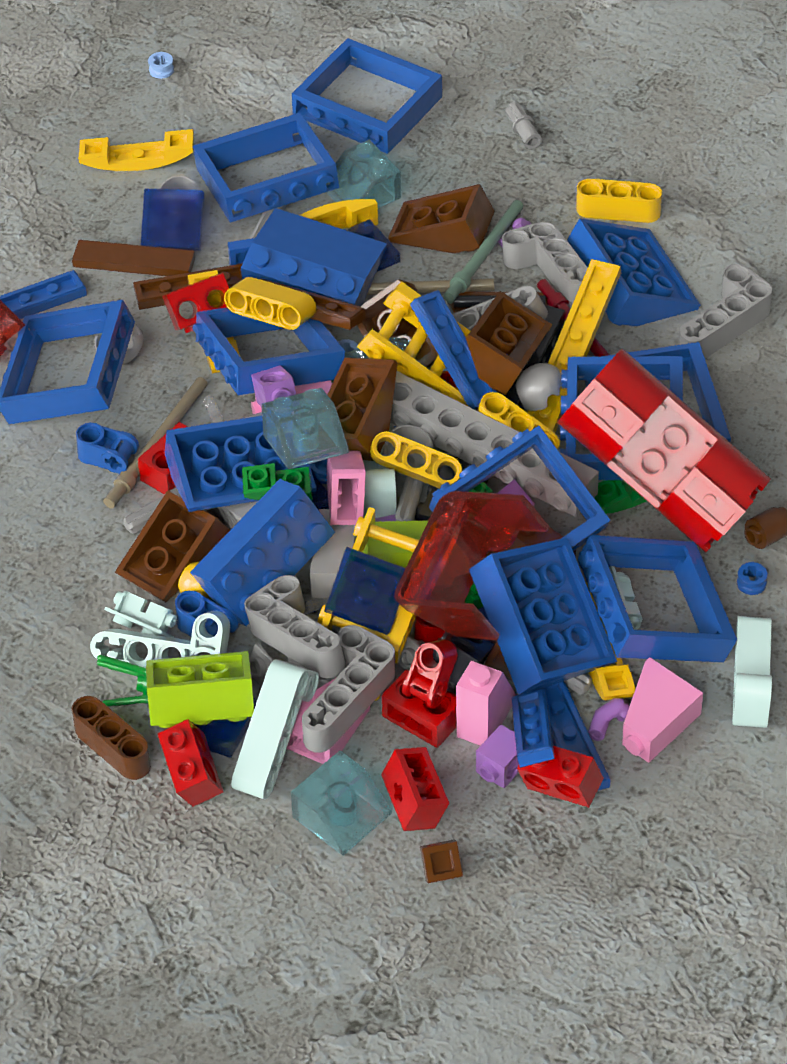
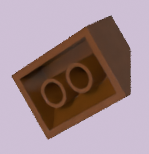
[466,291,553,395]

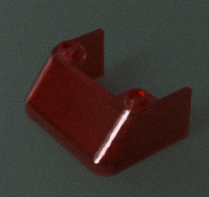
[395,491,549,640]

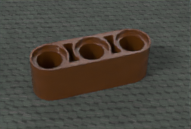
[72,696,151,780]

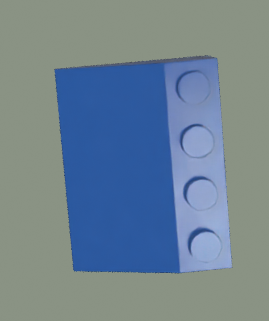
[241,208,387,306]
[567,218,701,326]
[165,411,317,512]
[469,538,617,695]

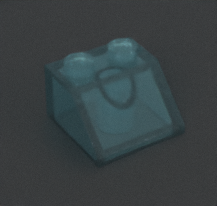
[326,139,401,208]
[262,388,349,469]
[291,751,392,856]

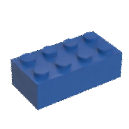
[190,479,335,626]

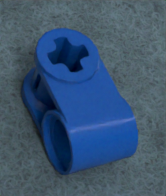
[76,422,139,474]
[175,590,239,637]

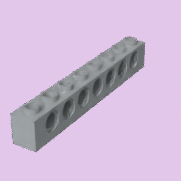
[390,371,599,517]

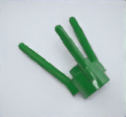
[96,655,148,707]

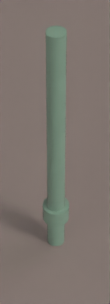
[443,200,523,304]

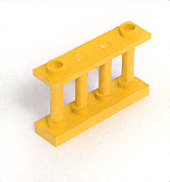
[357,281,470,406]
[317,507,445,664]

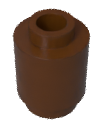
[744,507,787,549]

